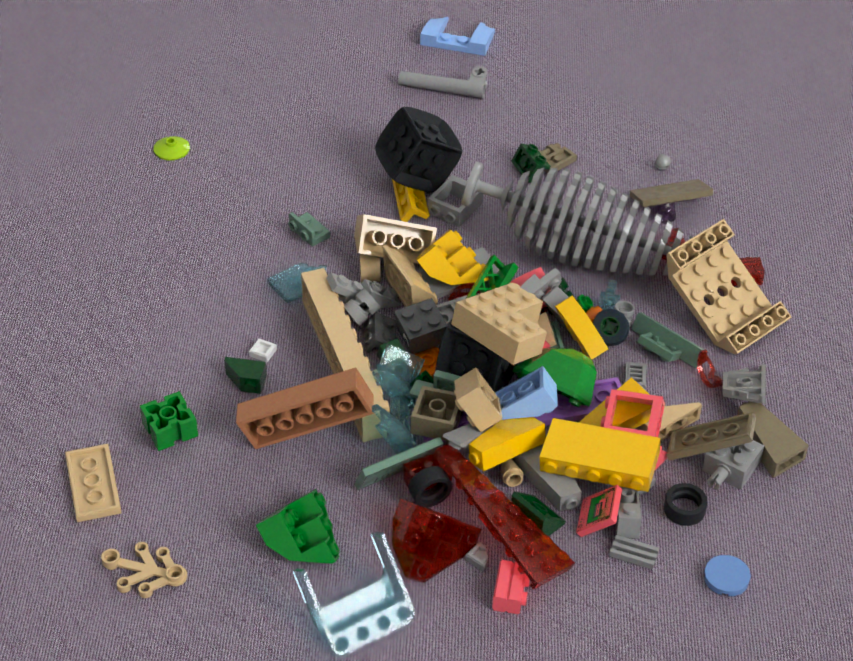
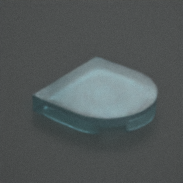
[378,344,425,392]

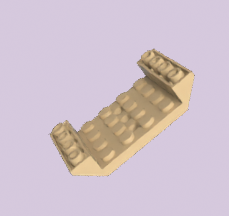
[667,219,792,355]

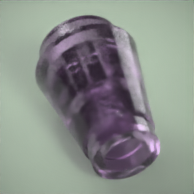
[658,202,676,224]

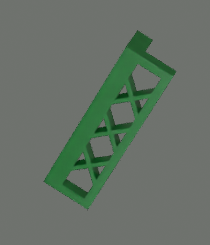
[466,255,519,298]

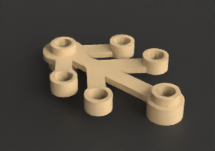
[101,542,187,598]

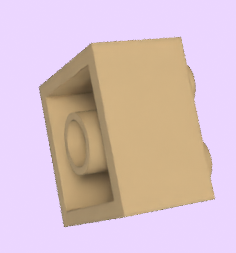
[454,368,503,432]

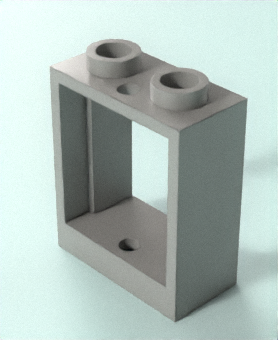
[428,175,484,227]

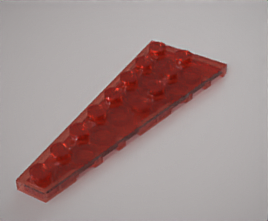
[433,444,575,590]

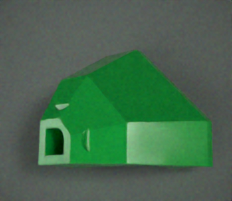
[512,348,597,408]
[256,489,340,564]

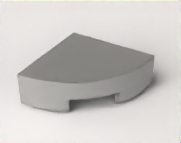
[465,541,488,571]

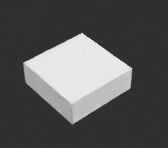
[249,339,277,363]

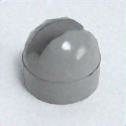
[655,154,671,170]

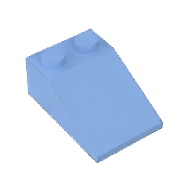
[495,366,558,420]

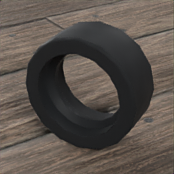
[408,466,453,508]
[664,483,708,526]

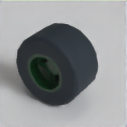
[593,309,630,346]

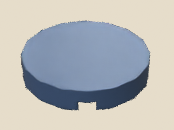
[704,555,751,596]

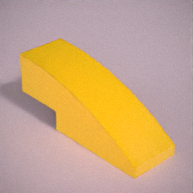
[555,296,608,359]

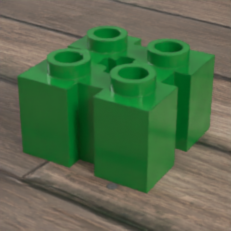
[140,391,198,451]

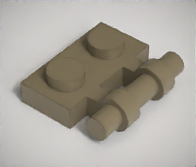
[538,143,577,174]

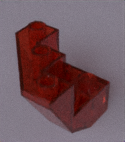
[392,498,482,583]

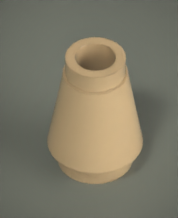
[500,458,523,487]

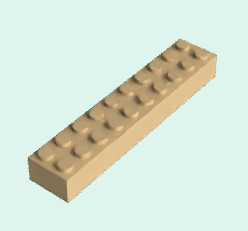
[301,268,390,442]

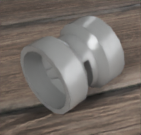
[614,301,635,327]

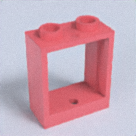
[601,389,665,438]

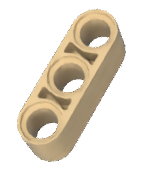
[360,254,381,282]

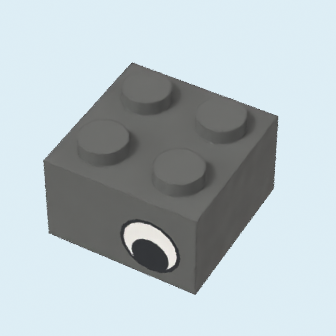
[394,298,447,355]

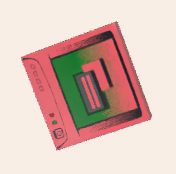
[576,485,622,537]

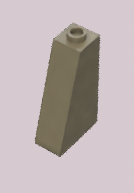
[738,401,809,478]

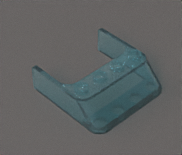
[293,532,415,656]

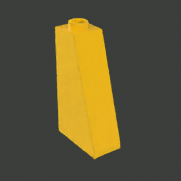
[578,377,652,429]
[469,417,546,471]

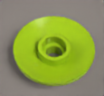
[153,136,190,160]

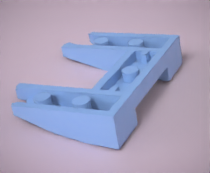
[420,17,495,56]

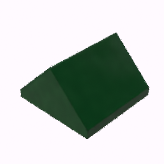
[510,492,566,542]

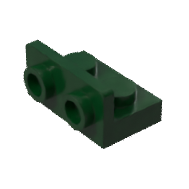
[511,143,551,183]

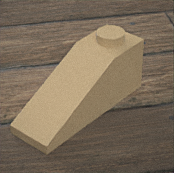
[635,402,702,442]

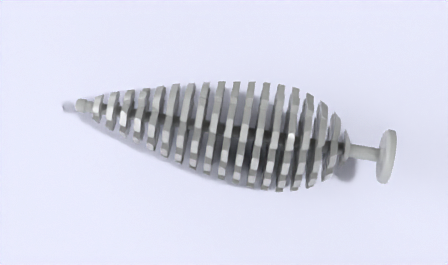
[462,161,692,276]

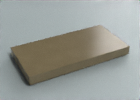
[629,179,713,207]
[666,412,756,461]

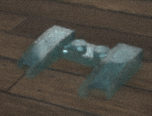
[372,363,416,454]

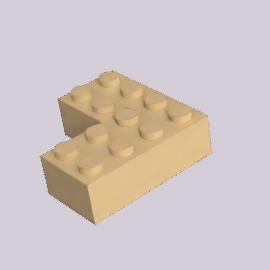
[451,283,547,365]

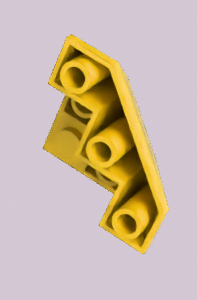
[416,229,489,285]

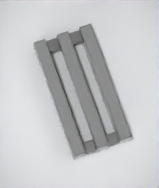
[609,535,660,570]

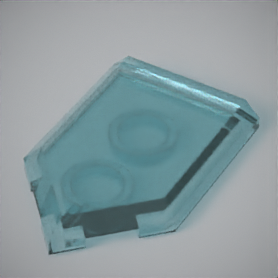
[267,263,327,303]

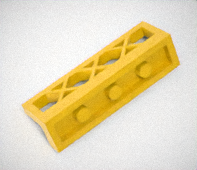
[392,179,430,222]

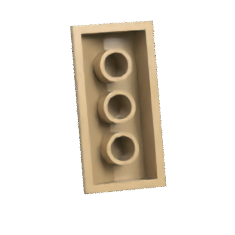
[354,214,437,264]
[382,245,438,307]

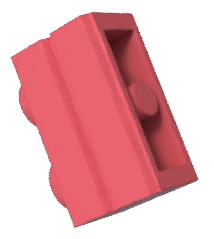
[492,560,531,614]

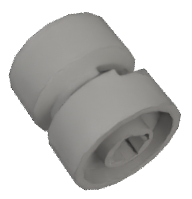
[344,288,381,326]

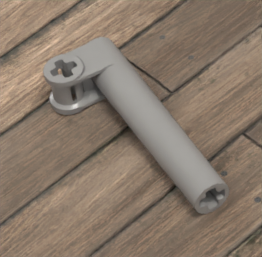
[398,67,487,98]

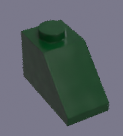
[224,357,267,394]

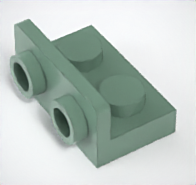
[288,212,331,247]

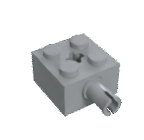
[702,440,764,490]

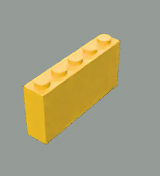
[539,418,660,492]

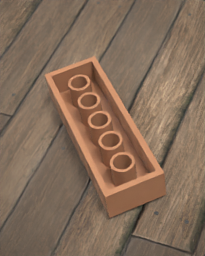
[236,367,374,449]

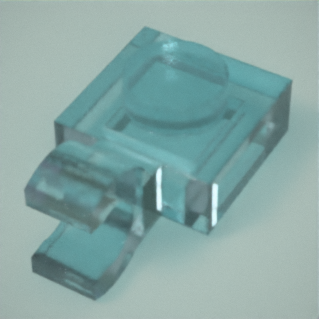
[599,279,621,310]

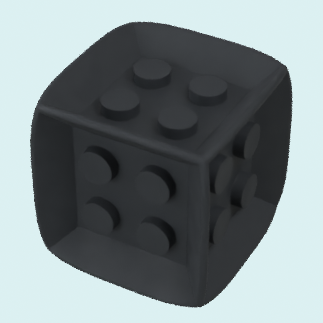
[375,107,463,192]
[435,319,518,392]

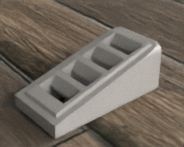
[625,362,647,390]

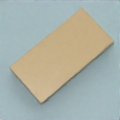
[65,444,122,522]

